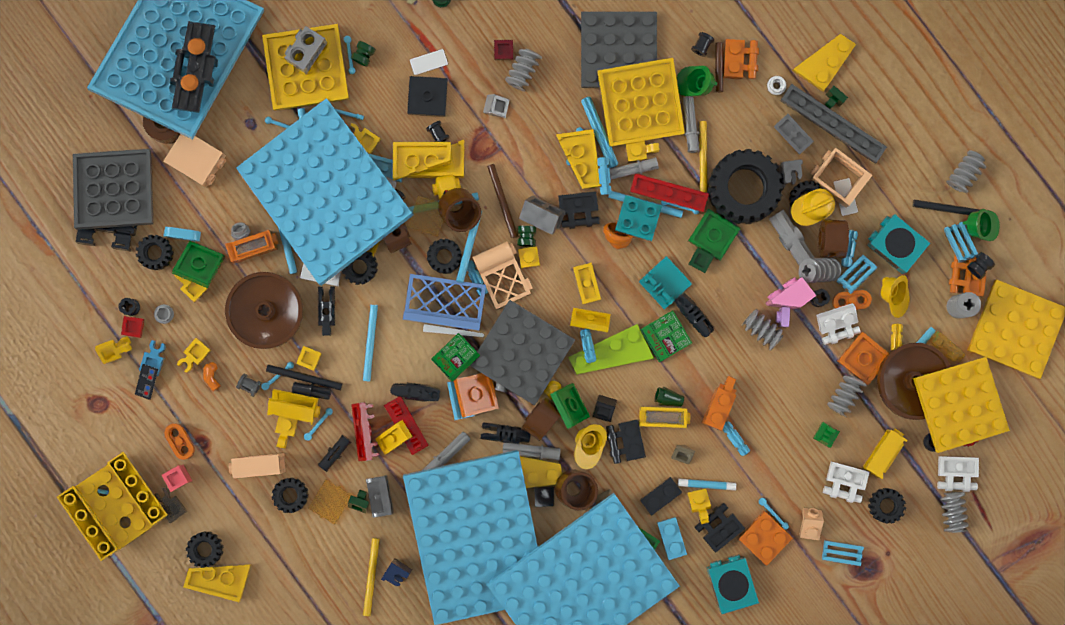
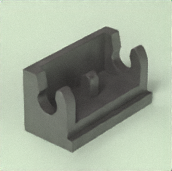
[774,114,814,155]
[778,160,803,188]
[519,196,566,235]
[366,475,394,518]

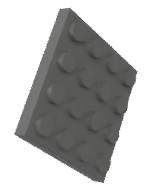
[581,12,657,88]
[73,149,153,230]
[470,300,575,406]

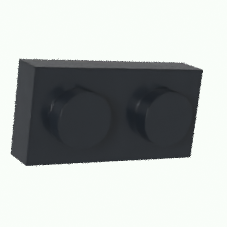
[640,477,682,516]

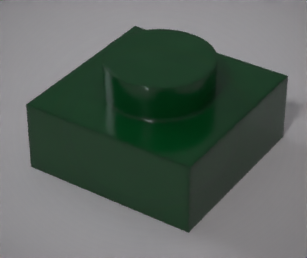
[688,247,715,273]

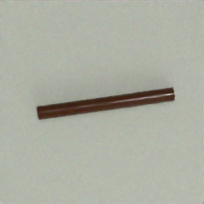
[487,164,518,238]

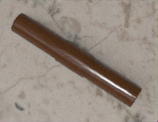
[715,42,724,93]

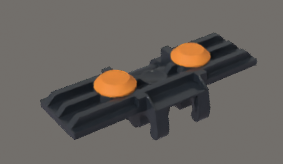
[170,21,218,113]

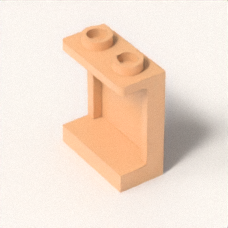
[163,134,226,187]

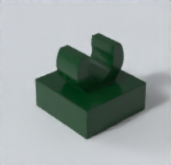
[824,85,848,109]
[348,490,369,514]

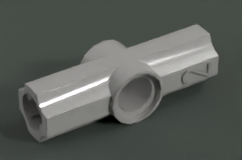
[769,210,815,266]

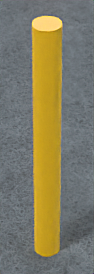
[699,121,708,193]
[363,538,380,616]

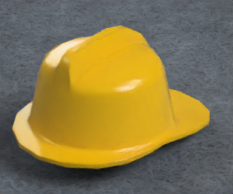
[791,189,835,226]
[880,275,910,318]
[574,424,607,469]

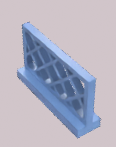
[403,274,486,331]

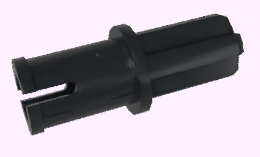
[292,382,331,400]

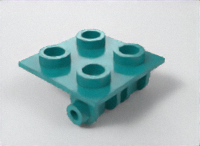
[615,195,662,241]
[639,256,692,310]

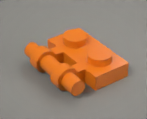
[723,39,759,79]
[949,255,987,297]

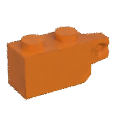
[702,376,736,431]

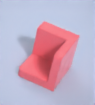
[162,464,192,492]

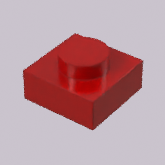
[121,316,145,338]

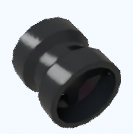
[967,252,995,279]

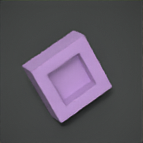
[776,307,790,328]

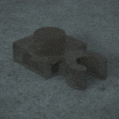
[154,487,188,523]

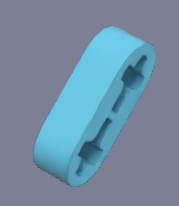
[164,227,201,242]

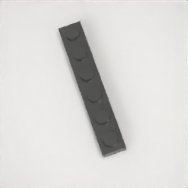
[780,84,887,163]

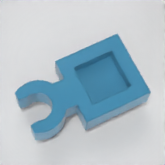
[139,340,166,376]

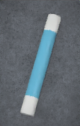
[678,479,736,491]

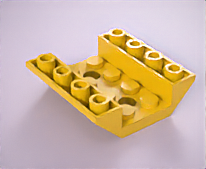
[57,452,168,561]

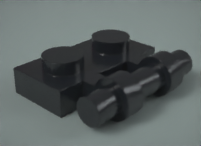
[558,191,600,229]
[606,419,646,464]
[694,503,745,553]

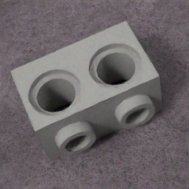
[284,26,327,74]

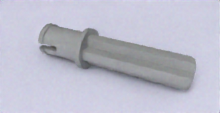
[683,96,700,153]
[610,157,659,180]
[422,432,470,470]
[502,443,560,460]

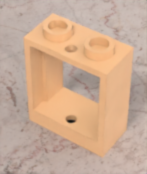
[809,148,872,208]
[229,453,286,478]

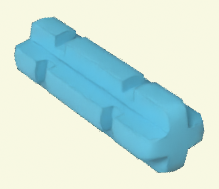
[597,157,612,195]
[841,230,858,268]
[467,260,488,296]
[580,329,596,363]
[723,421,750,456]

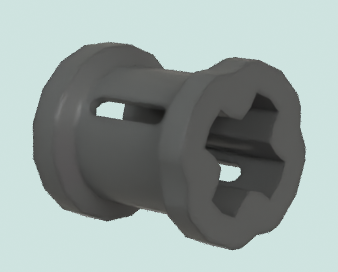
[236,373,262,397]

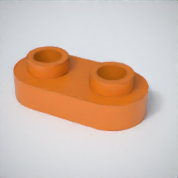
[832,290,872,310]
[164,423,195,460]

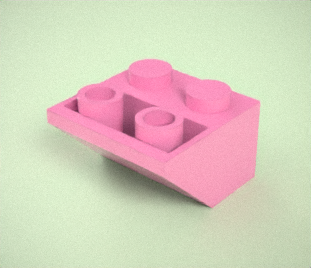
[766,277,816,310]

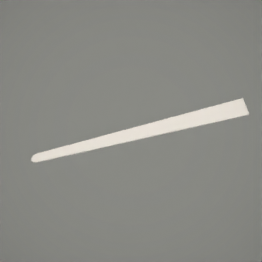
[423,324,484,337]

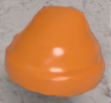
[603,222,635,249]

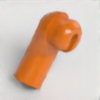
[203,362,221,392]

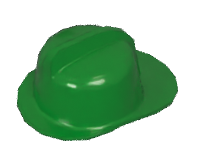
[676,66,718,96]
[963,209,1000,241]

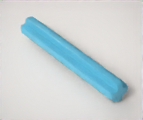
[581,97,618,168]

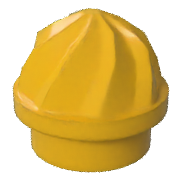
[544,381,561,400]

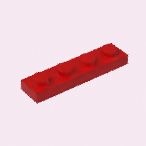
[630,173,709,213]

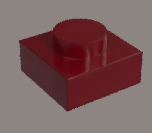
[494,40,513,60]

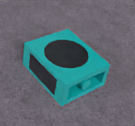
[867,214,930,274]
[706,554,759,614]

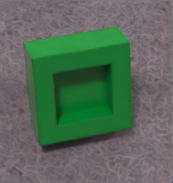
[813,422,840,448]

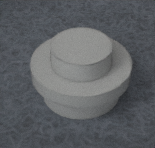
[231,222,250,240]
[154,304,174,324]

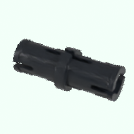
[318,434,352,472]

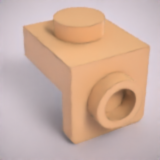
[799,508,824,540]

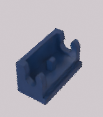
[381,558,413,586]

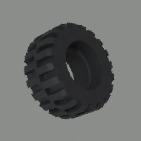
[708,149,784,224]

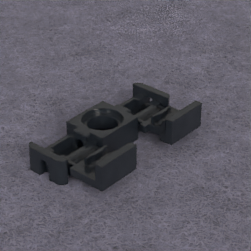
[75,226,137,252]

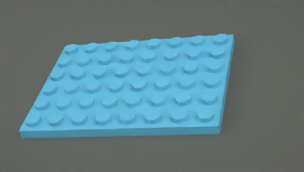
[87,0,264,140]
[236,98,414,286]
[403,450,538,625]
[487,493,680,625]

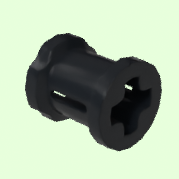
[691,32,715,57]
[426,121,450,142]
[810,289,830,307]
[118,298,140,316]

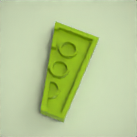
[568,324,654,375]

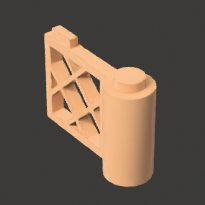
[472,241,532,309]

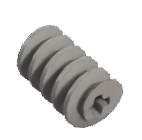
[505,49,542,92]
[946,150,986,193]
[799,258,841,283]
[946,292,981,319]
[741,309,784,351]
[827,375,867,418]
[940,492,969,533]

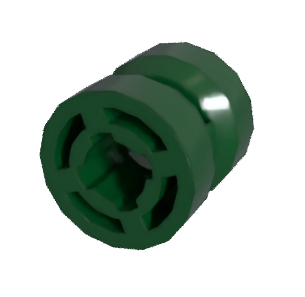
[351,41,376,67]
[517,226,537,247]

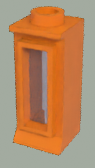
[225,230,279,264]

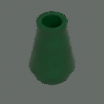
[654,387,684,407]

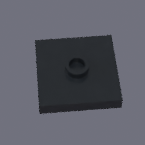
[407,76,448,117]

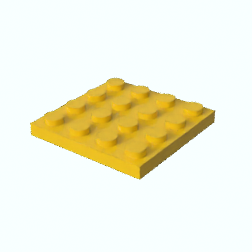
[262,24,349,111]
[597,58,685,146]
[967,279,1065,379]
[913,357,1010,453]

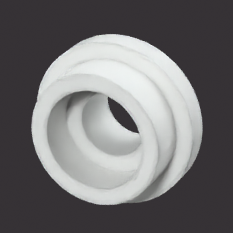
[767,76,786,95]

